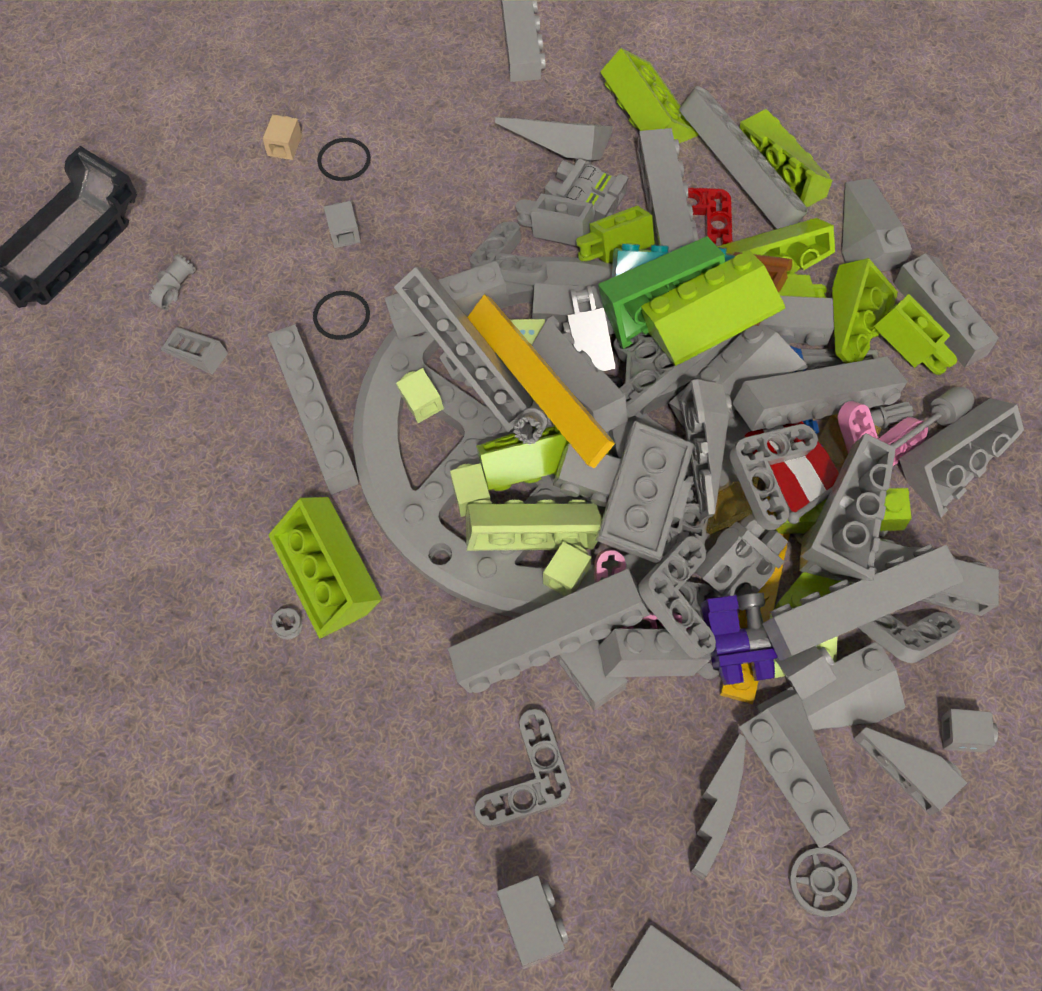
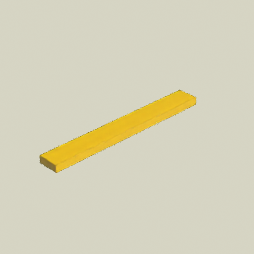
[467,294,615,468]

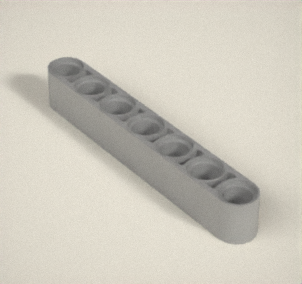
[679,86,808,229]

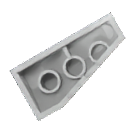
[495,117,613,164]
[841,178,912,271]
[756,642,905,730]

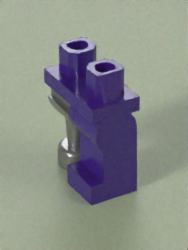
[700,593,778,685]

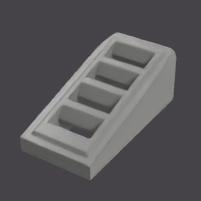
[161,327,228,375]

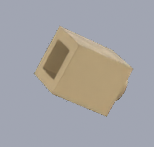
[263,114,302,160]

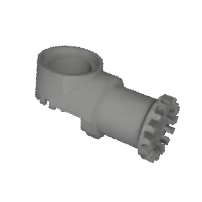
[149,254,196,310]
[514,401,555,445]

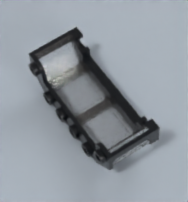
[0,146,137,308]

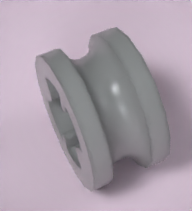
[271,608,303,640]

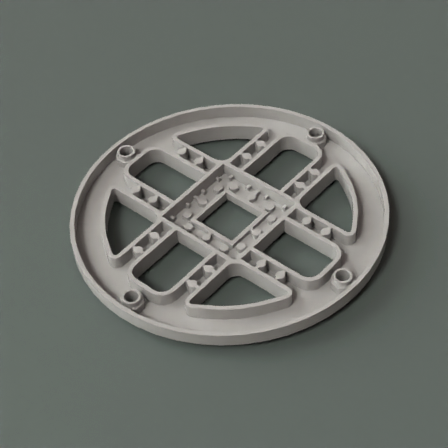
[353,256,754,618]

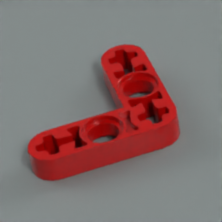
[688,188,733,245]

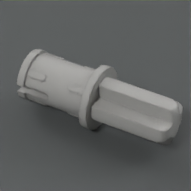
[853,402,913,429]

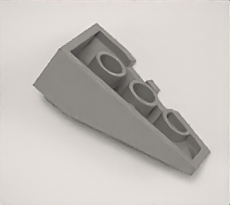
[680,379,731,520]

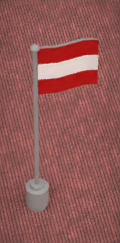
[743,387,974,524]

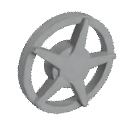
[789,848,858,917]

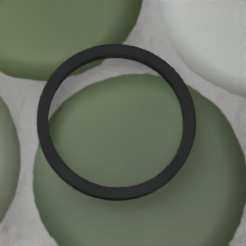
[317,138,371,181]
[313,291,370,340]

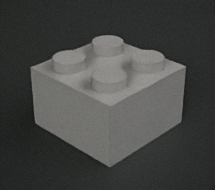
[496,875,569,969]

